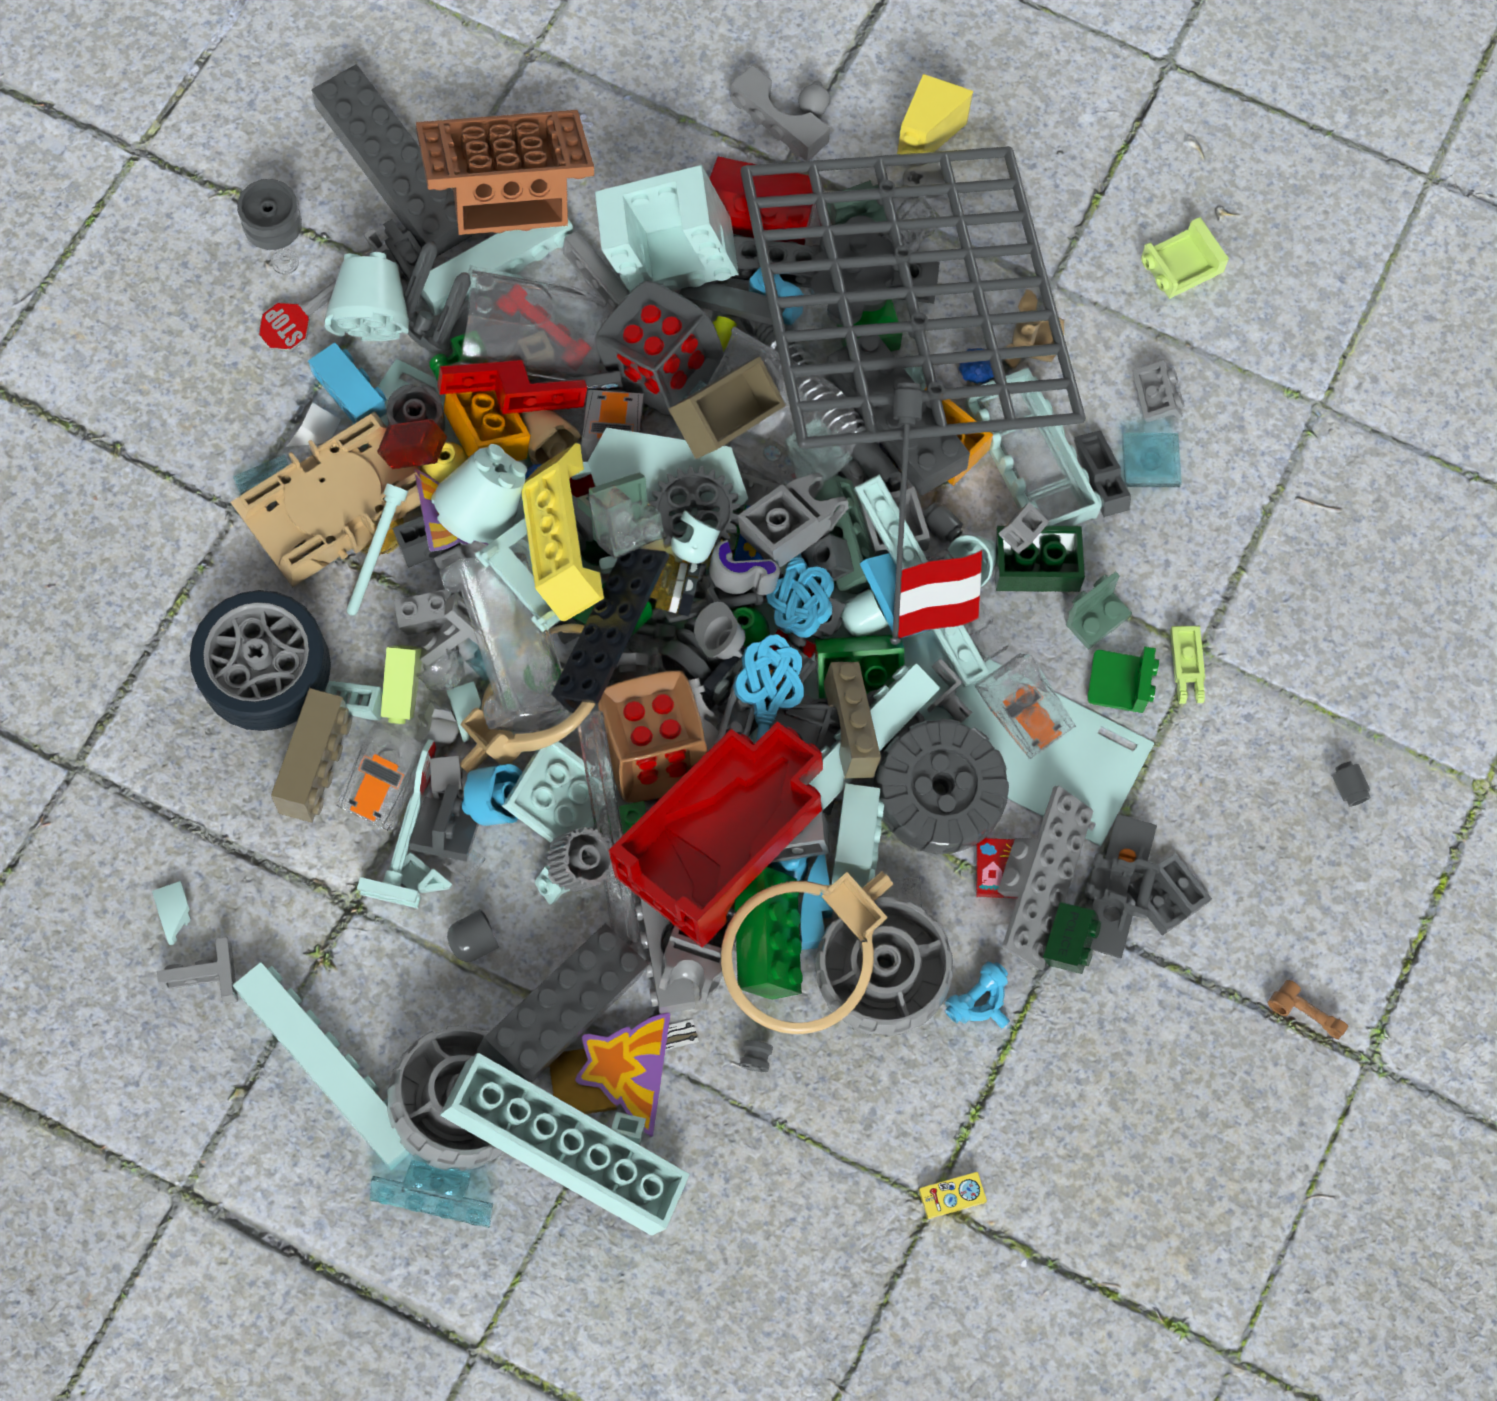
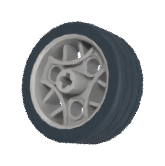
[189,590,331,731]

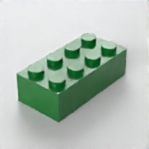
[735,867,803,1000]

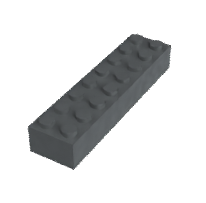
[311,64,475,257]

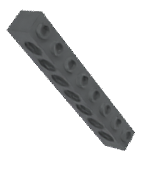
[730,235,940,304]

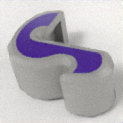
[709,540,781,595]

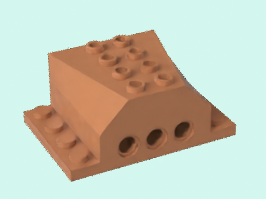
[416,110,594,235]

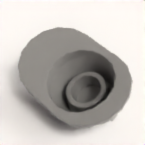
[694,601,745,659]

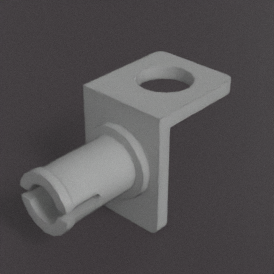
[927,658,973,723]

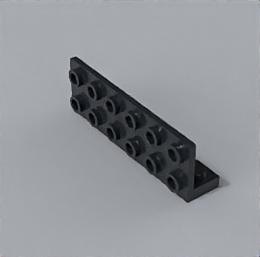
[551,547,669,713]

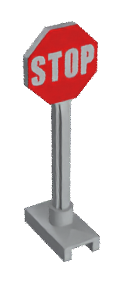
[259,229,401,351]

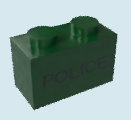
[1043,902,1101,974]

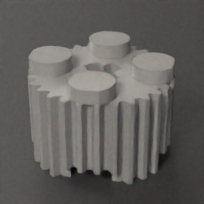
[546,827,613,892]

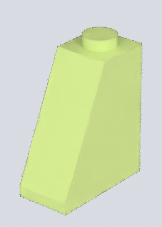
[381,645,422,724]

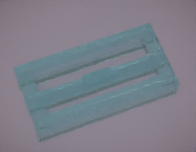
[233,455,289,495]

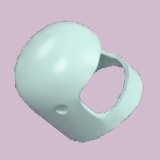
[671,510,720,564]
[841,588,889,637]

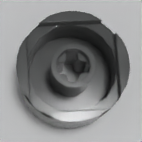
[387,384,445,451]

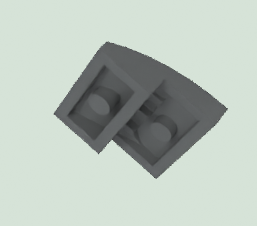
[1127,853,1212,936]

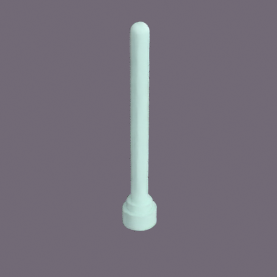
[347,483,409,616]

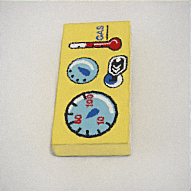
[918,1172,987,1220]

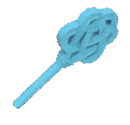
[766,553,834,638]
[733,634,804,742]

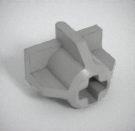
[415,700,458,750]

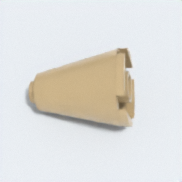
[519,410,581,465]

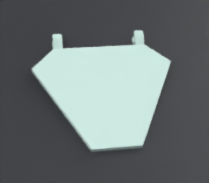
[571,428,749,585]

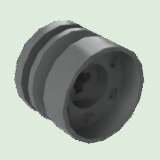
[657,618,724,695]

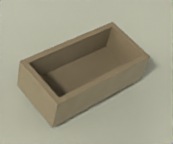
[669,356,786,459]
[271,688,352,823]

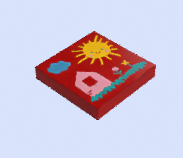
[976,838,1018,898]

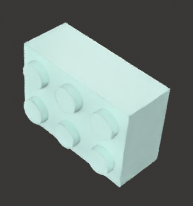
[831,783,884,888]

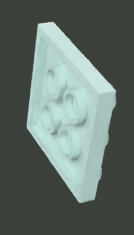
[502,741,617,843]

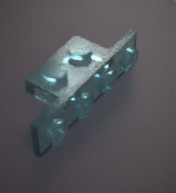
[370,1160,493,1228]

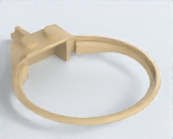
[460,624,595,773]
[721,871,894,1034]

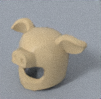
[1005,289,1065,369]

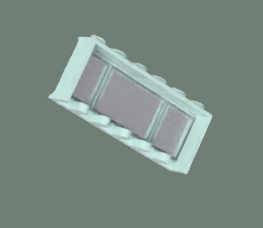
[964,368,1102,526]

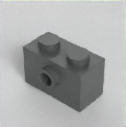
[392,516,461,568]

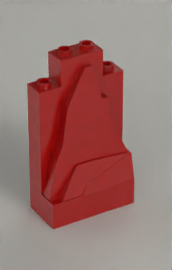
[608,722,823,948]

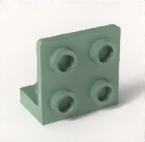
[1066,572,1132,650]

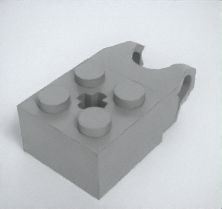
[737,472,849,567]
[659,908,736,1003]

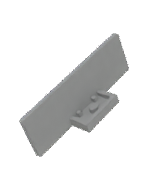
[998,786,1093,970]

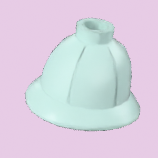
[946,535,997,587]

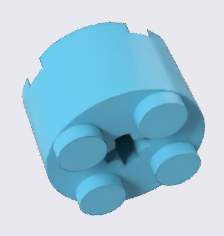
[462,764,523,826]

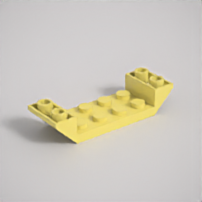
[521,443,604,621]

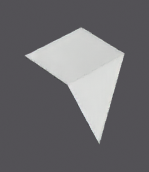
[286,402,341,447]

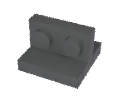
[409,784,479,862]

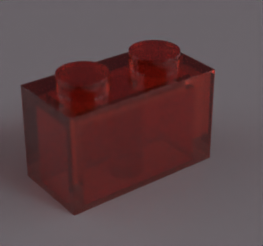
[377,419,447,469]

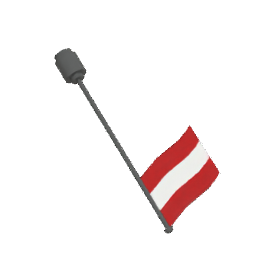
[889,382,982,645]

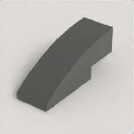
[1074,430,1131,517]

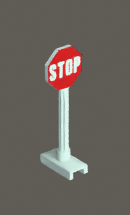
[357,739,436,909]

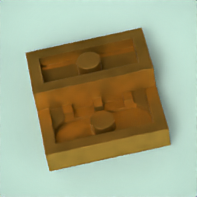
[549,1049,617,1114]

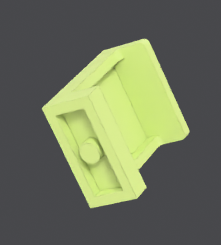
[1141,217,1229,299]

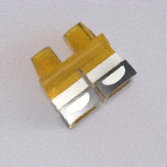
[650,553,701,617]

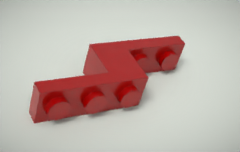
[437,360,587,414]

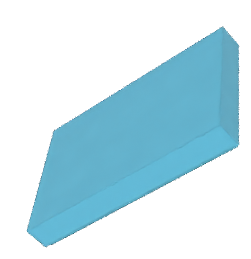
[860,553,932,639]

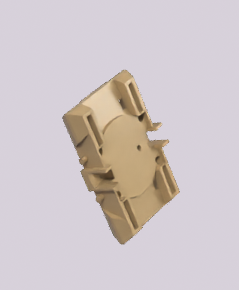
[231,411,424,588]

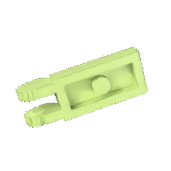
[1170,625,1205,704]

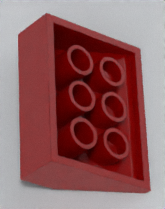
[709,156,815,245]

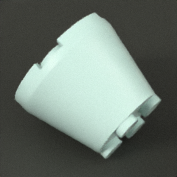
[325,252,409,341]
[431,444,527,544]

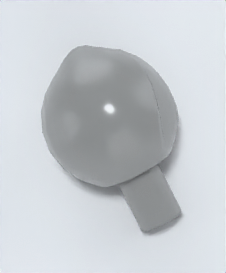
[798,81,830,117]

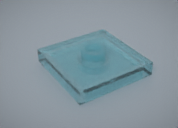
[1122,433,1182,487]

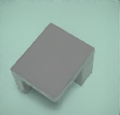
[430,756,463,800]

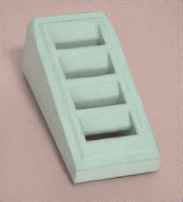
[325,681,383,721]

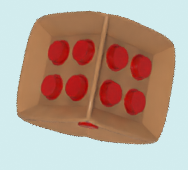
[598,671,708,803]

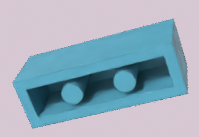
[308,342,387,424]

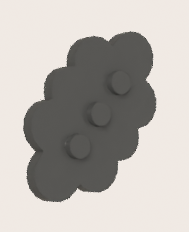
[810,216,894,325]

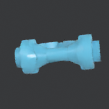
[945,961,1010,1029]

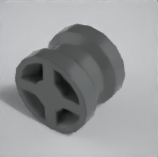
[739,1040,773,1072]

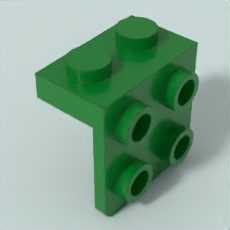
[1087,646,1159,713]

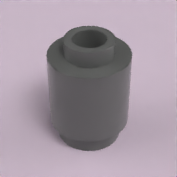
[923,502,963,543]
[1332,761,1371,807]

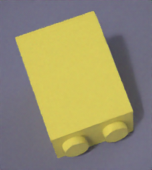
[897,74,973,154]

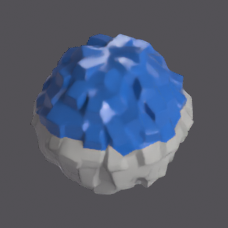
[957,348,994,386]

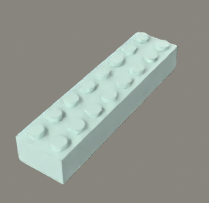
[440,1053,690,1235]

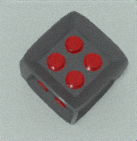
[595,281,724,416]

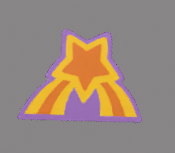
[414,469,489,552]
[575,1012,670,1137]

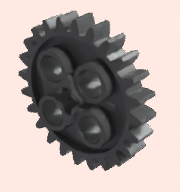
[648,466,741,556]

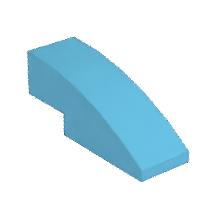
[799,854,833,950]

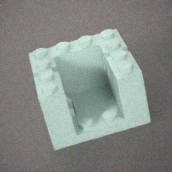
[595,165,739,292]

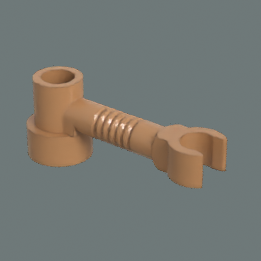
[1268,980,1349,1040]

